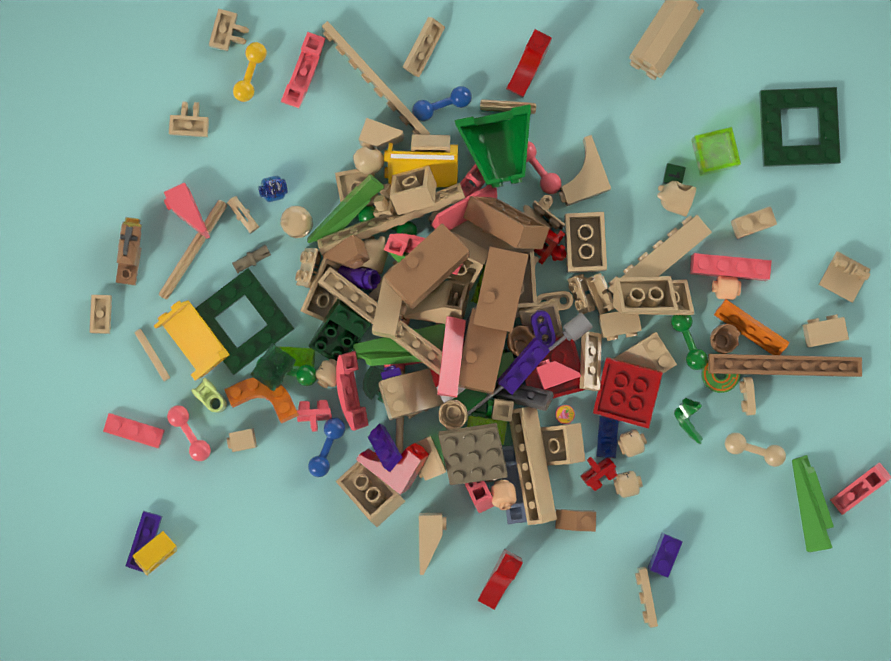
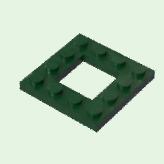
[759,87,841,167]
[195,268,295,375]

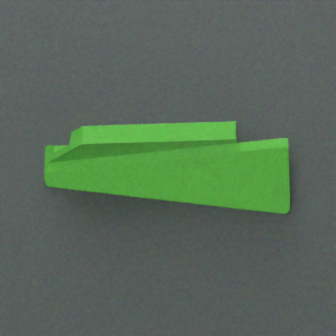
[792,455,834,552]

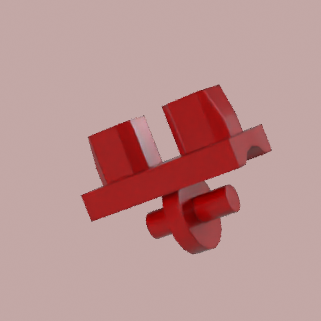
[534,229,567,265]

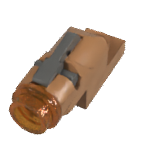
[116,217,142,286]

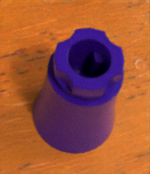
[338,265,381,289]

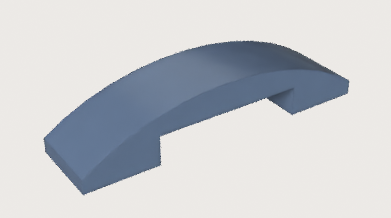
[502,445,527,524]

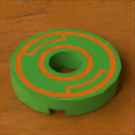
[701,362,740,393]

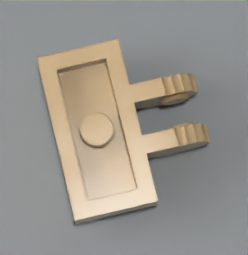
[209,9,249,51]
[169,101,209,137]

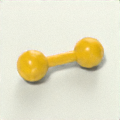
[233,42,267,102]

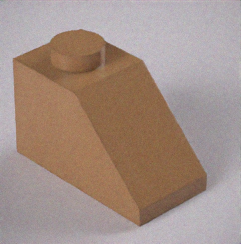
[323,235,370,269]
[555,509,596,532]

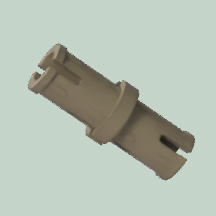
[232,245,271,273]

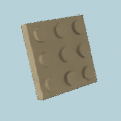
[438,423,508,485]

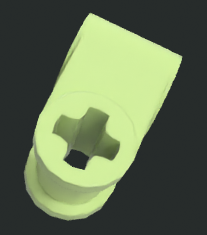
[191,377,227,413]

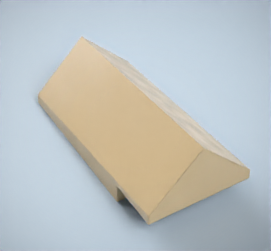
[613,276,694,315]

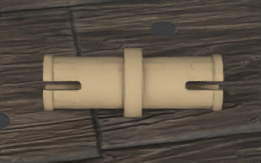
[227,196,259,234]

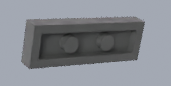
[493,383,554,411]

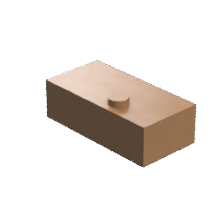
[463,196,550,249]
[384,223,470,310]
[473,247,528,332]
[458,308,507,395]

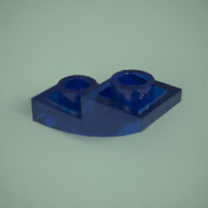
[596,416,619,458]

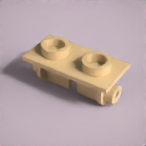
[585,273,615,315]
[567,274,596,314]

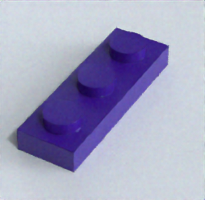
[497,337,550,394]
[368,423,402,472]
[125,511,163,572]

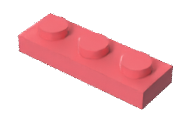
[103,413,165,448]

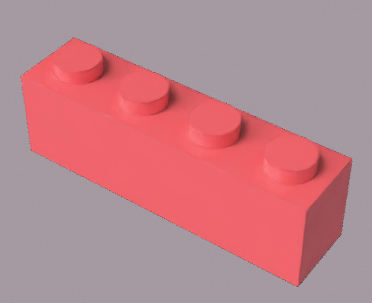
[689,253,772,281]

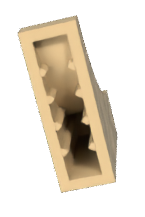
[558,135,611,206]

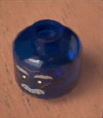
[258,175,288,202]

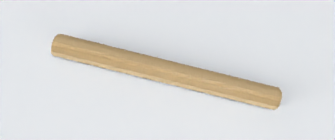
[159,200,227,300]

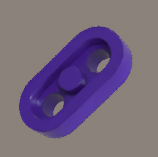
[531,310,556,348]

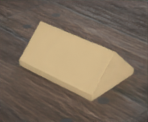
[300,258,340,321]

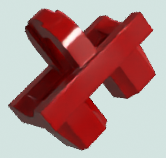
[580,457,617,491]

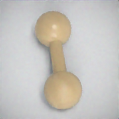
[725,433,786,467]

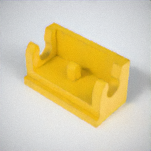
[133,531,177,576]

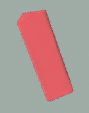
[432,185,497,230]
[437,316,466,397]

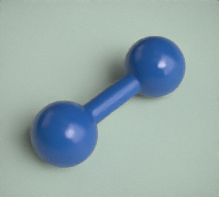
[412,86,472,121]
[308,418,345,477]

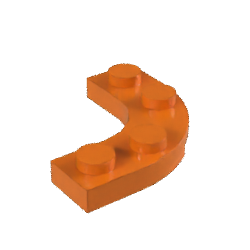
[224,377,299,424]

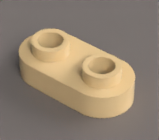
[537,291,573,311]
[739,377,756,416]

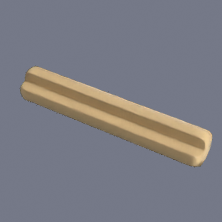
[480,99,536,114]

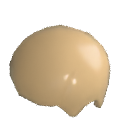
[353,146,384,174]
[439,400,468,430]

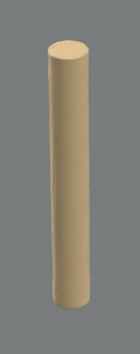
[134,329,170,381]

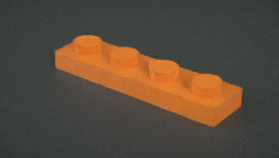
[714,299,789,355]

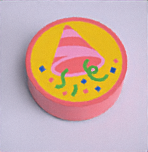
[555,405,575,424]

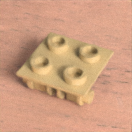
[532,195,565,230]
[295,248,321,288]
[819,251,871,303]

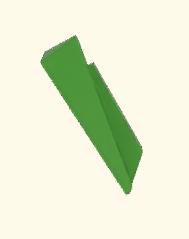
[307,174,384,243]
[353,324,445,366]

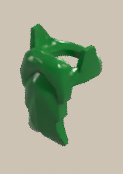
[674,398,703,444]

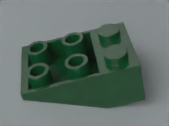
[308,299,371,361]

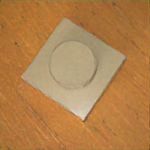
[491,399,514,422]

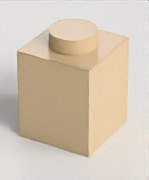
[227,428,257,452]

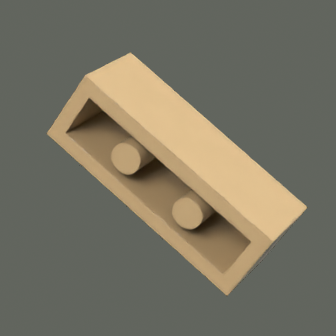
[372,274,407,339]

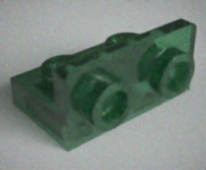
[250,343,296,391]

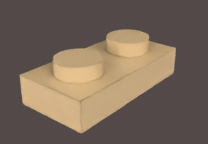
[90,295,112,334]

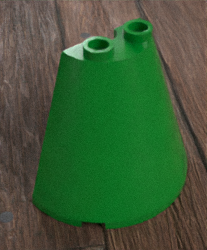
[454,104,531,188]

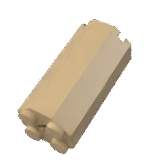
[629,0,704,80]

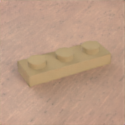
[403,17,445,77]
[580,331,602,391]
[635,567,658,628]

